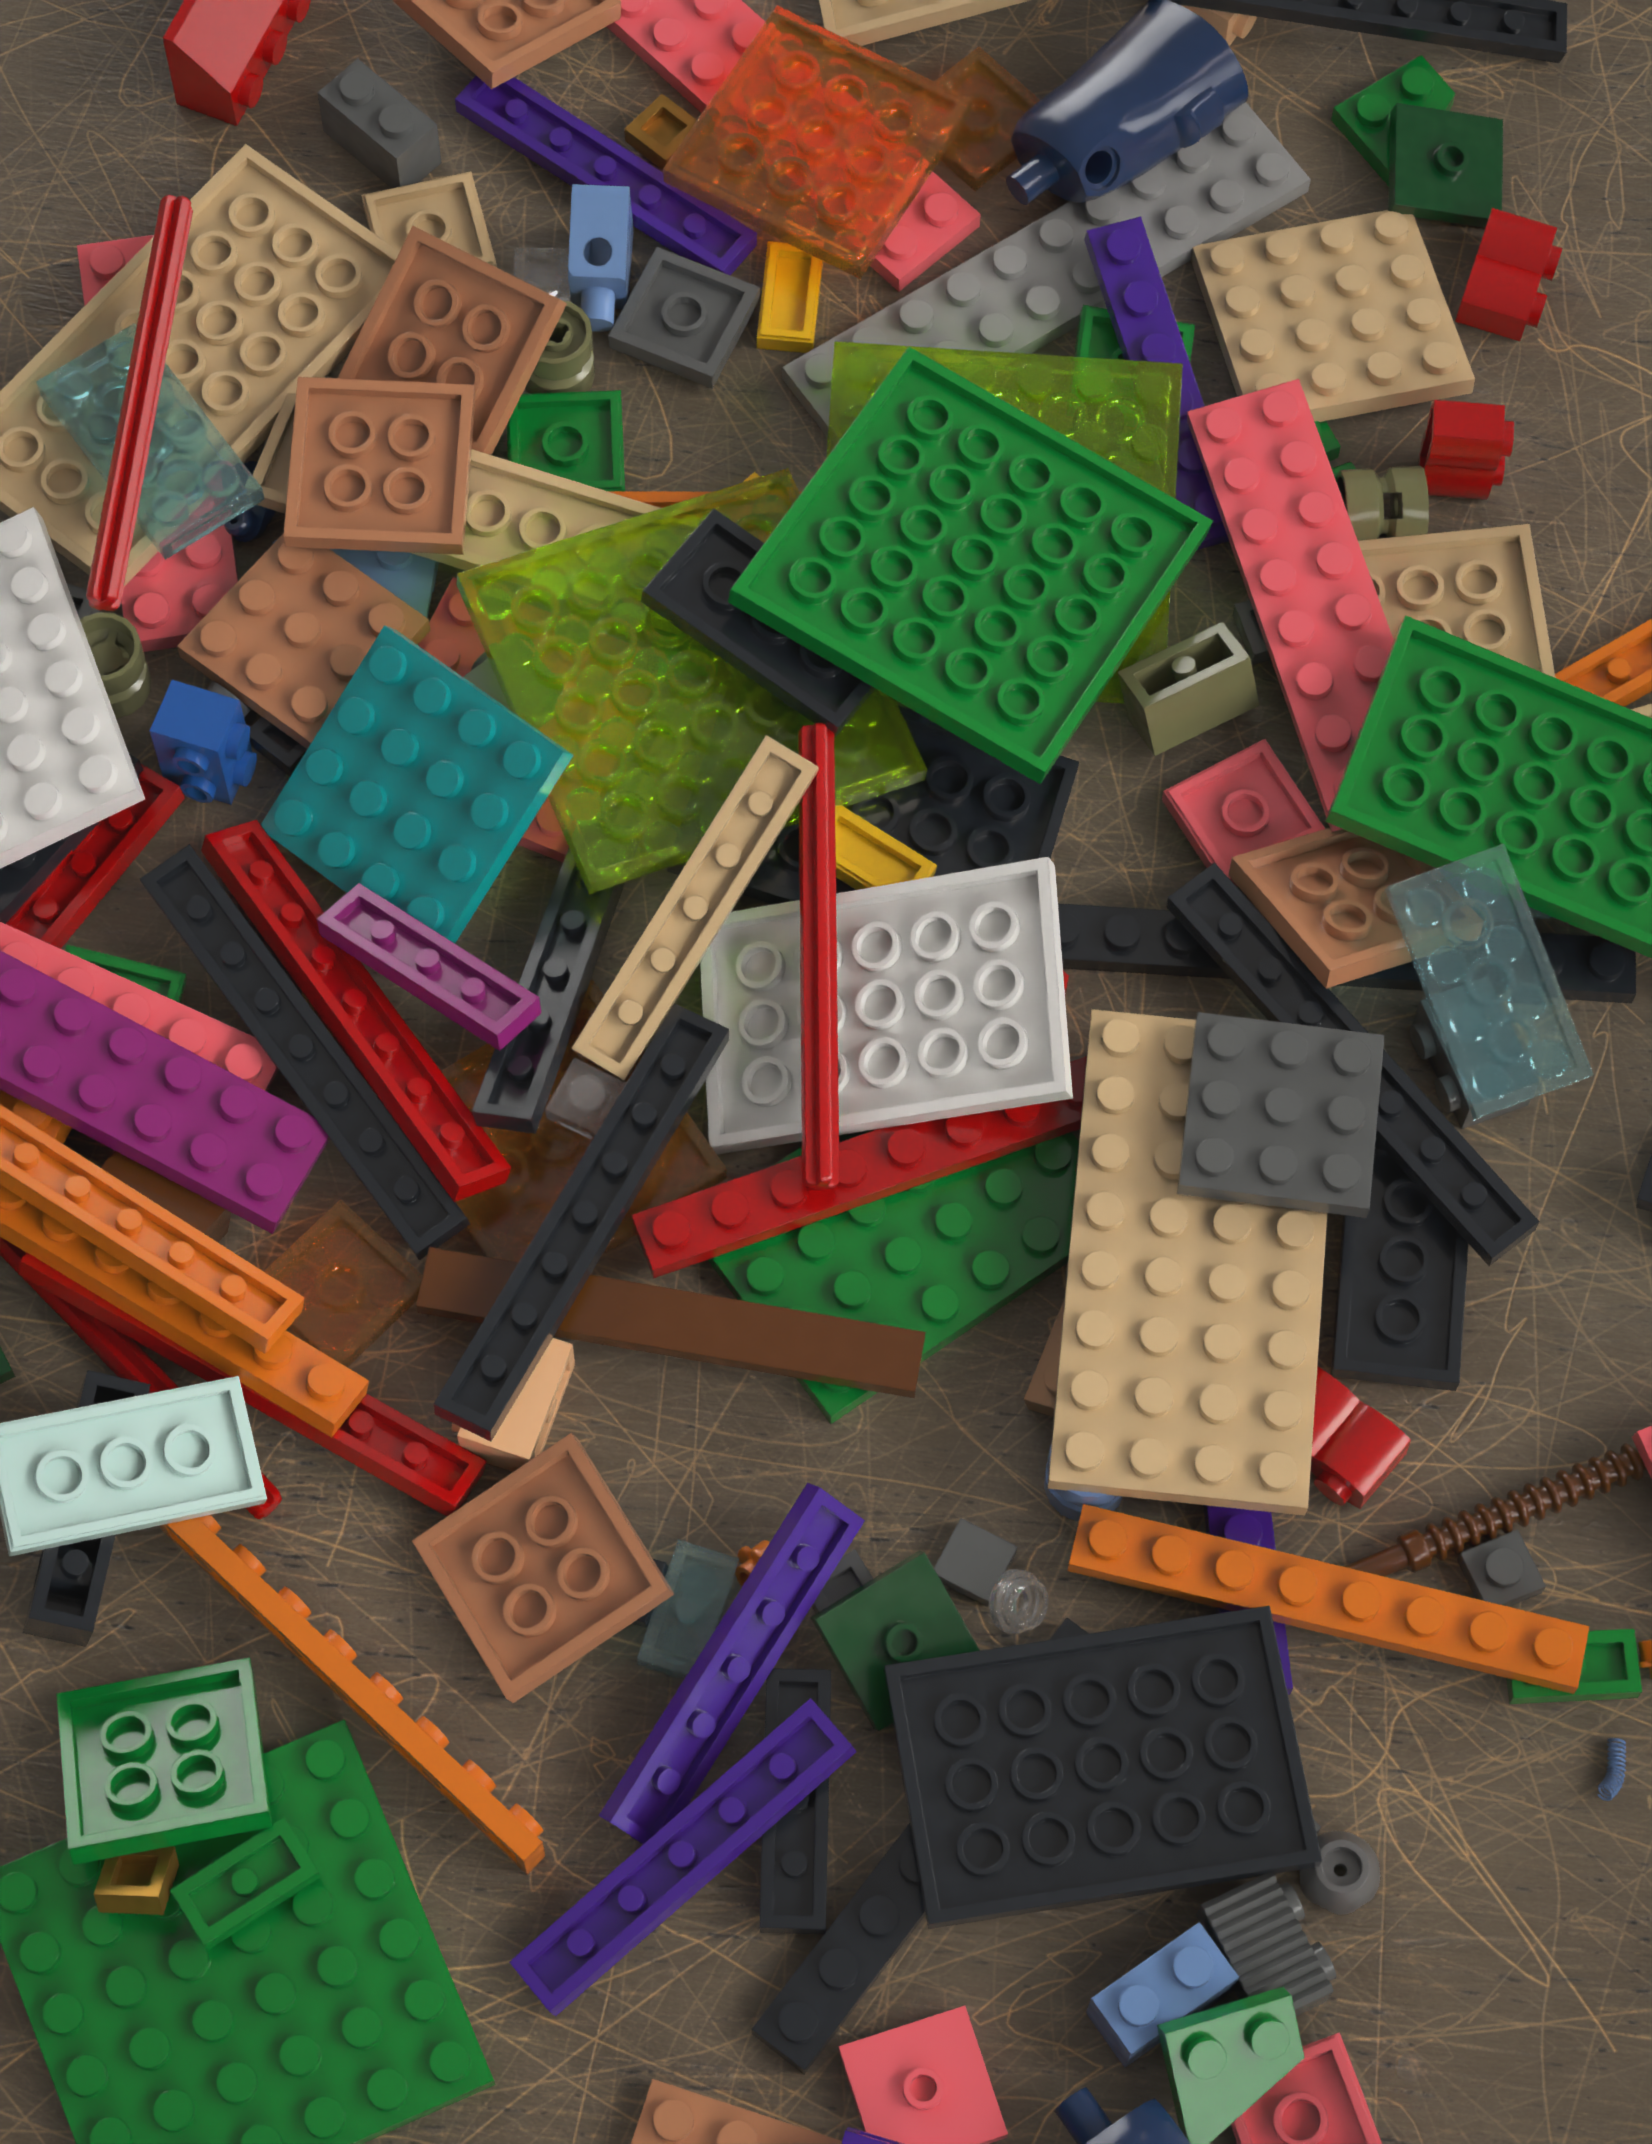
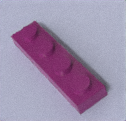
[317,883,541,1051]

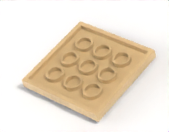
[1191,210,1475,422]
[1358,524,1555,678]

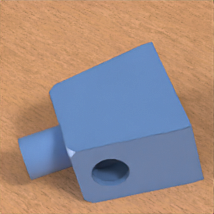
[568,184,634,332]

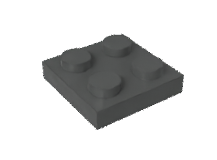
[608,247,760,389]

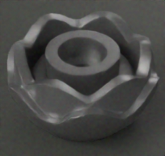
[1299,1831,1380,1915]

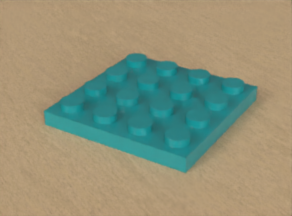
[261,625,574,943]

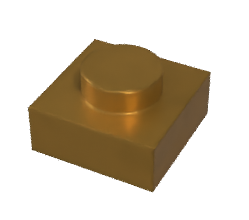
[624,94,704,173]
[94,1846,179,1915]

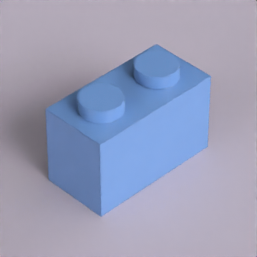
[1086,1922,1239,2067]

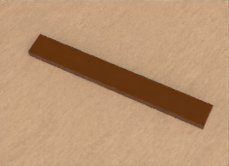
[416,1247,926,1398]

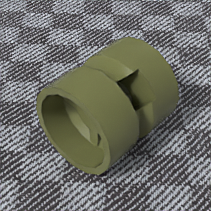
[525,300,595,394]
[1337,466,1429,541]
[80,612,152,719]

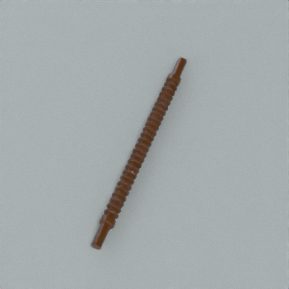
[1343,1443,1646,1577]

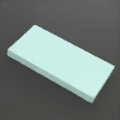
[0,1376,267,1557]

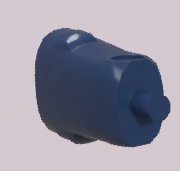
[1006,0,1248,205]

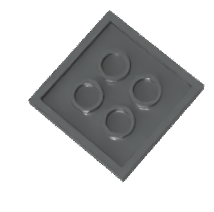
[1177,1012,1385,1218]

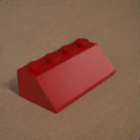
[163,0,311,126]

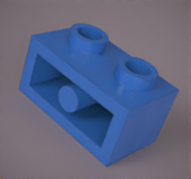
[149,680,257,805]

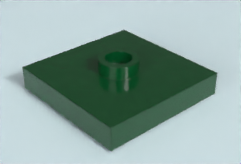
[1388,103,1503,228]
[810,1551,980,1731]

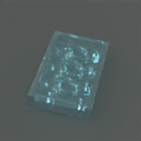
[36,323,265,560]
[1385,844,1594,1120]

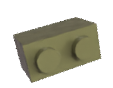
[1118,621,1260,756]

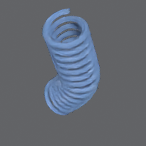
[1598,1738,1626,1801]

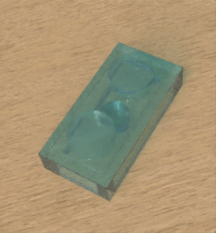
[637,1539,740,1680]

